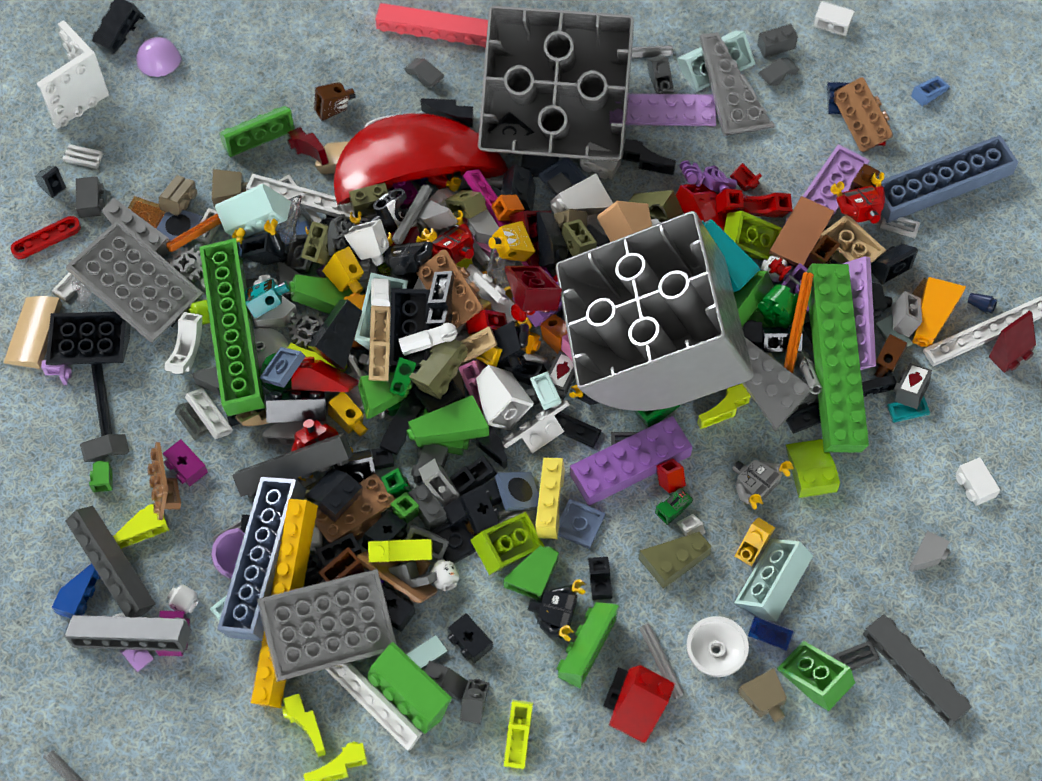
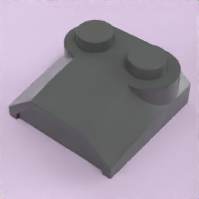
[285,234,313,273]

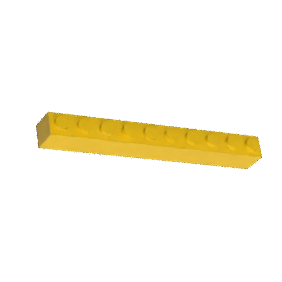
[251,499,318,709]

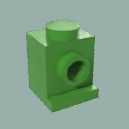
[89,461,113,493]
[391,492,419,524]

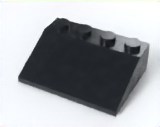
[46,312,131,365]

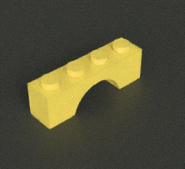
[535,458,565,539]

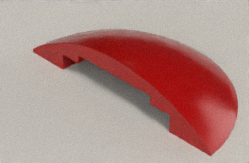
[334,113,508,205]

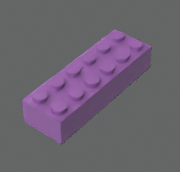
[570,416,692,506]

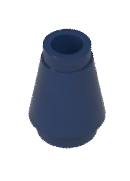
[967,292,998,314]

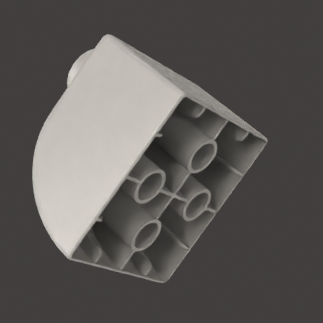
[478,6,634,161]
[556,211,754,411]

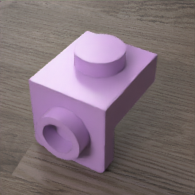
[41,360,72,385]
[120,649,154,672]

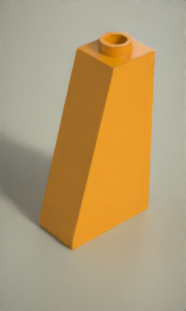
[912,277,966,347]

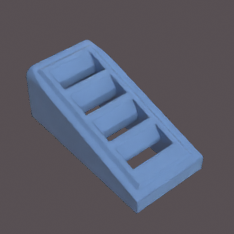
[911,76,950,106]

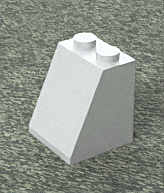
[550,174,613,216]
[476,365,534,431]

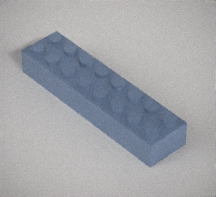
[873,135,1019,223]
[217,477,307,641]

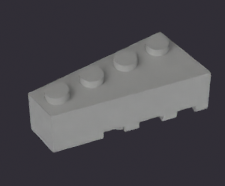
[102,197,170,258]

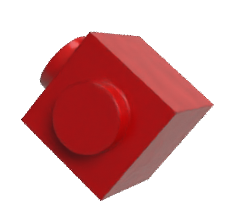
[656,458,686,494]

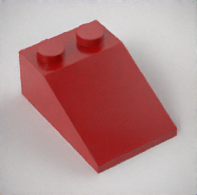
[291,357,359,392]
[609,665,675,743]

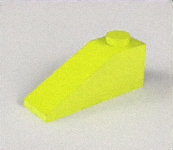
[113,504,170,549]

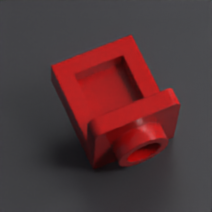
[730,163,762,191]

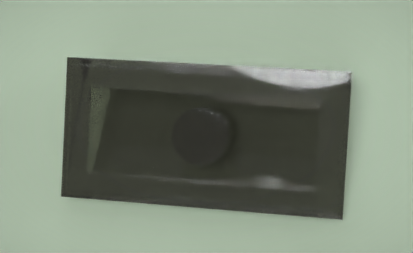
[175,402,209,440]

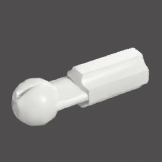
[399,323,458,356]

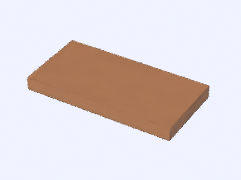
[769,196,834,267]

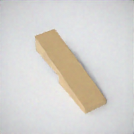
[369,306,391,381]
[459,327,497,367]

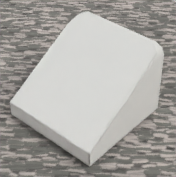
[676,514,705,536]

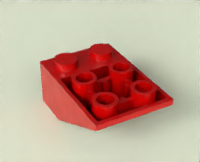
[676,183,727,231]

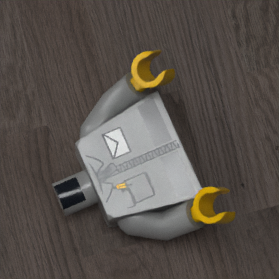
[732,460,794,510]

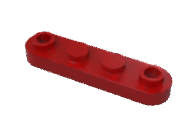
[10,216,81,259]

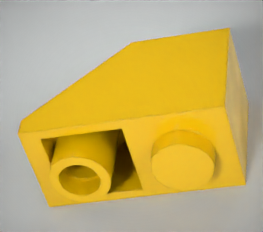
[734,517,776,567]

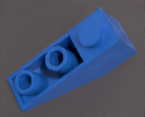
[52,563,101,618]

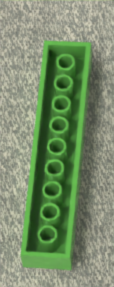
[199,238,266,416]
[806,264,869,452]

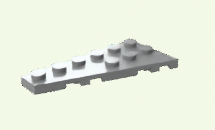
[699,32,775,136]
[742,337,811,432]

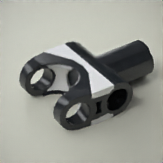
[366,189,409,234]

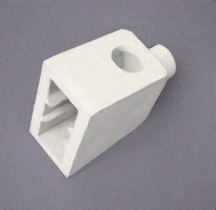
[344,219,389,266]

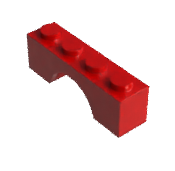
[716,189,793,218]

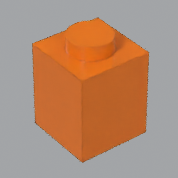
[491,195,525,221]

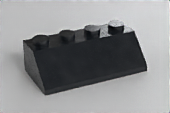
[389,288,430,369]

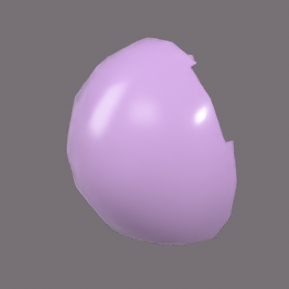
[136,37,181,77]
[211,528,245,579]

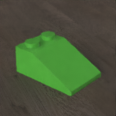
[777,641,856,711]

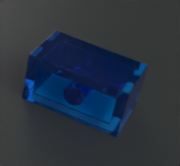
[748,616,795,651]

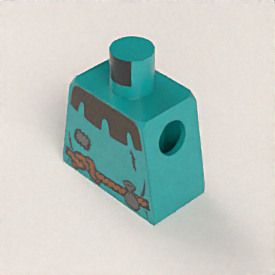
[245,279,290,319]

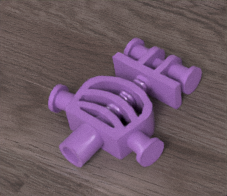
[680,160,737,193]

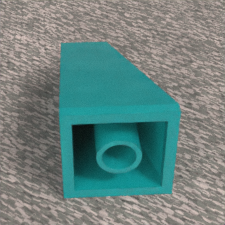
[702,219,761,292]

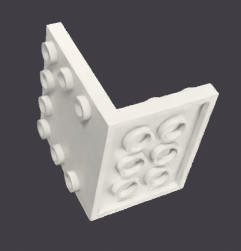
[36,20,109,129]

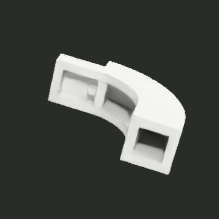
[165,312,203,374]

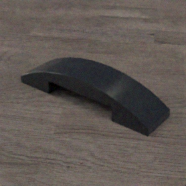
[380,391,425,455]

